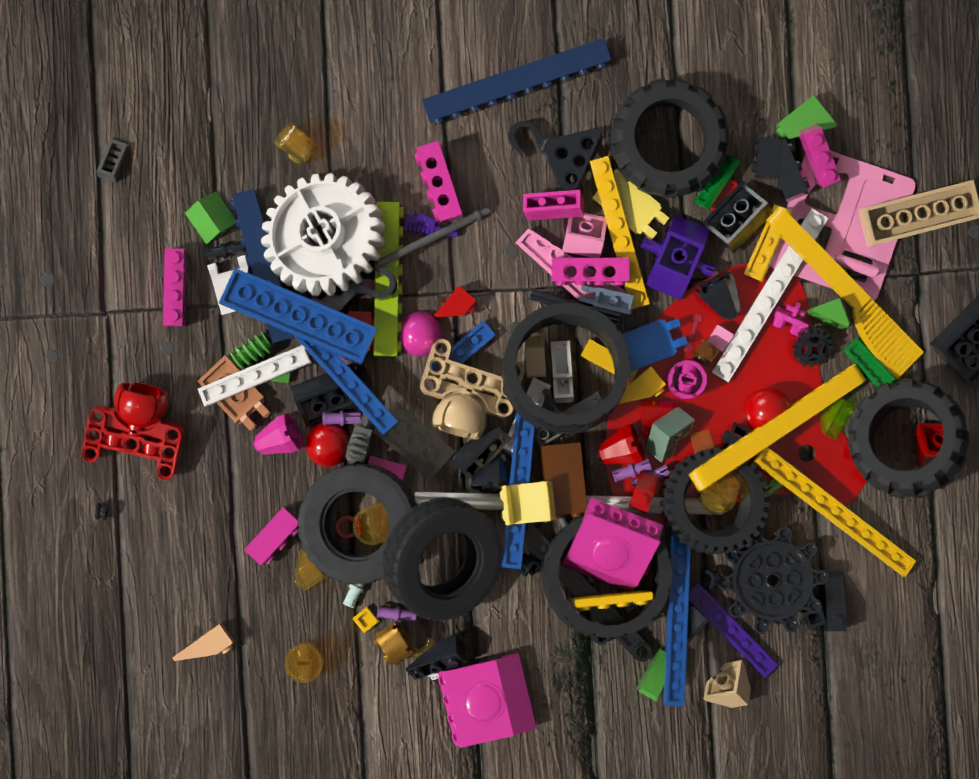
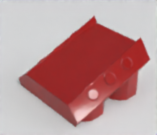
[640,399,681,438]

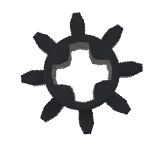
[518,552,540,577]

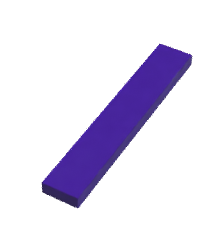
[688,582,779,678]

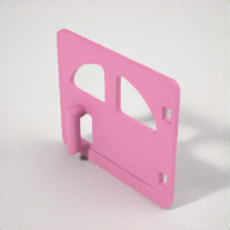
[770,151,915,300]

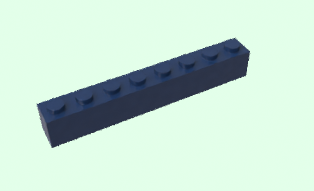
[230,189,295,344]

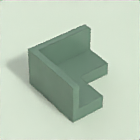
[645,407,695,463]

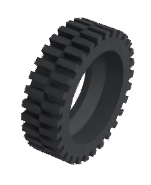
[661,448,770,555]

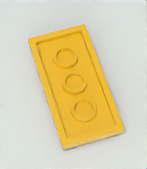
[570,590,653,611]

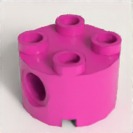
[667,361,707,399]

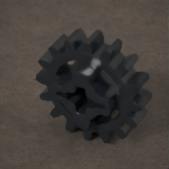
[791,326,833,368]

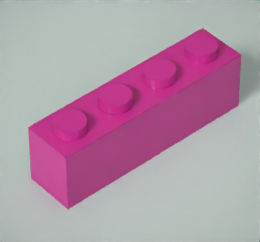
[163,248,187,327]

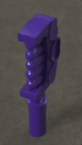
[404,214,458,238]

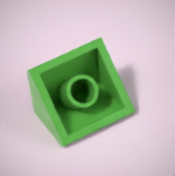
[185,191,236,244]
[805,298,849,330]

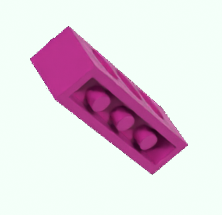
[552,258,629,285]

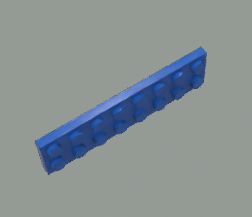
[219,268,377,365]

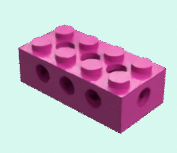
[414,141,463,225]

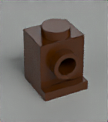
[691,339,720,366]

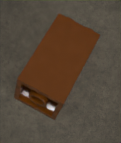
[540,442,587,519]

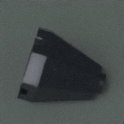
[695,271,741,320]
[470,451,510,494]

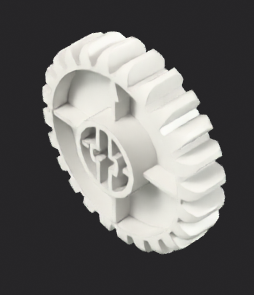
[261,173,385,296]

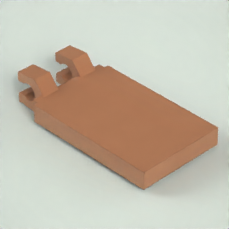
[197,355,271,431]

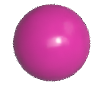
[398,311,442,357]

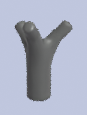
[542,389,561,414]

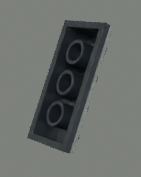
[291,362,378,427]

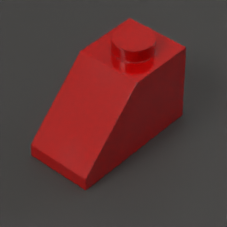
[434,286,477,318]
[628,471,658,514]

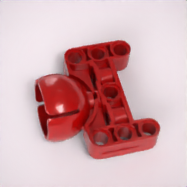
[81,382,184,480]

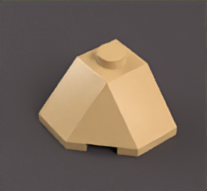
[704,660,751,708]

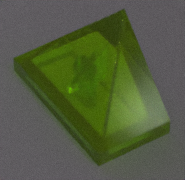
[819,399,853,440]

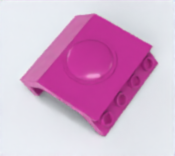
[559,498,664,592]
[438,653,536,748]

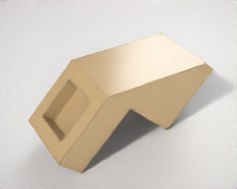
[525,333,546,378]

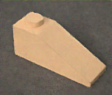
[172,623,235,661]

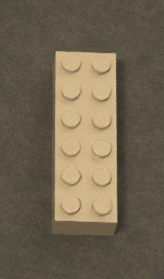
[858,180,979,247]

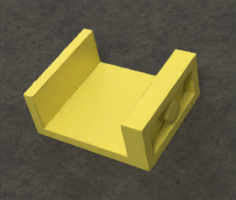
[500,481,556,525]

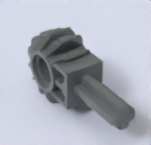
[346,413,373,464]

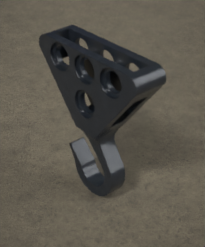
[508,121,601,191]
[311,266,398,314]

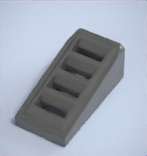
[96,138,129,183]

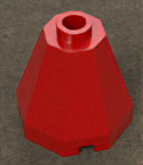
[596,423,645,464]

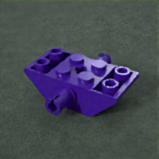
[640,215,716,300]

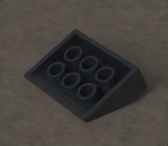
[930,295,979,388]

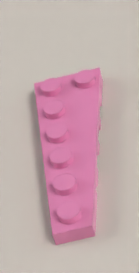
[516,228,626,300]

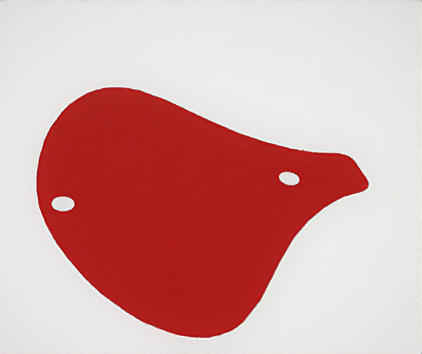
[606,263,866,524]

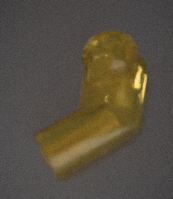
[411,637,436,660]

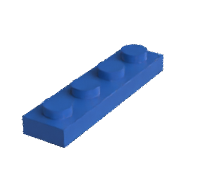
[431,320,496,372]

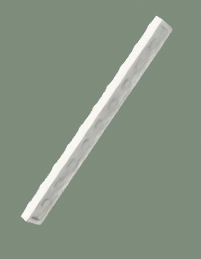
[712,209,828,382]

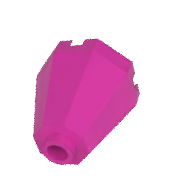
[254,413,303,455]

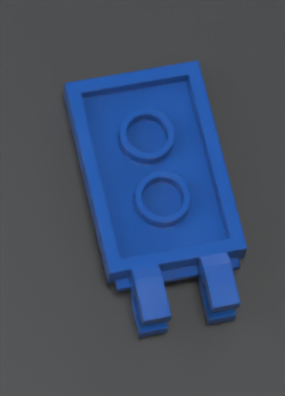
[622,319,688,372]

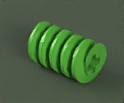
[229,330,272,370]

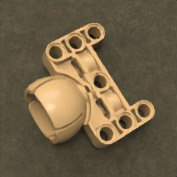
[420,339,524,440]

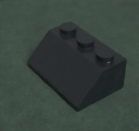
[702,182,773,254]

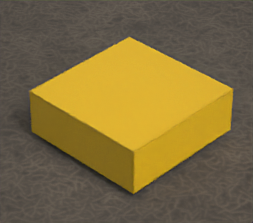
[352,606,380,633]

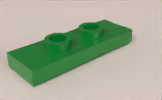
[694,155,740,210]
[842,337,897,387]

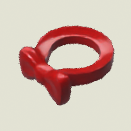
[336,515,362,538]

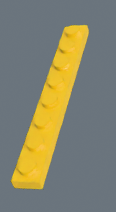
[590,156,650,309]

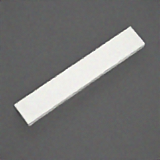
[198,345,312,407]

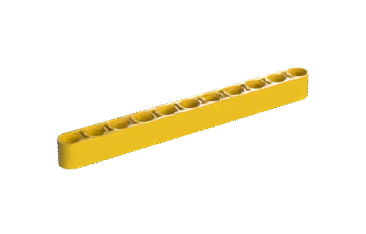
[689,364,866,491]

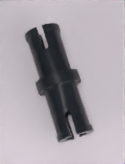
[204,241,244,261]

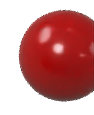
[745,388,791,429]
[305,422,350,467]

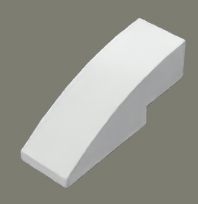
[551,341,574,403]

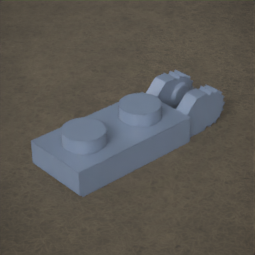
[578,285,635,315]

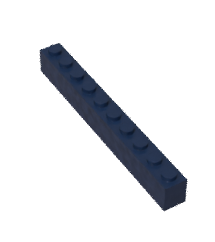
[422,38,611,125]

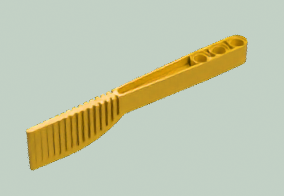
[766,206,924,380]

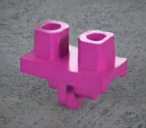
[773,302,809,337]

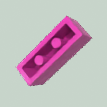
[798,124,841,188]
[523,190,584,221]
[244,507,299,565]

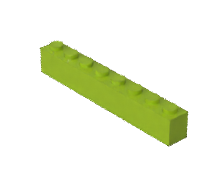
[374,202,404,356]

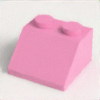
[562,213,607,258]

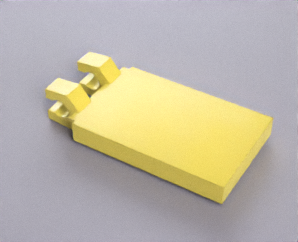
[592,169,669,239]

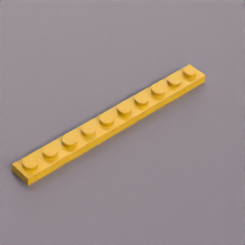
[753,447,916,577]

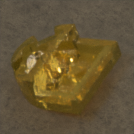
[353,503,389,545]

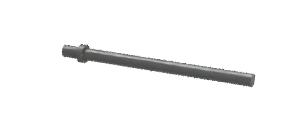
[375,207,491,268]

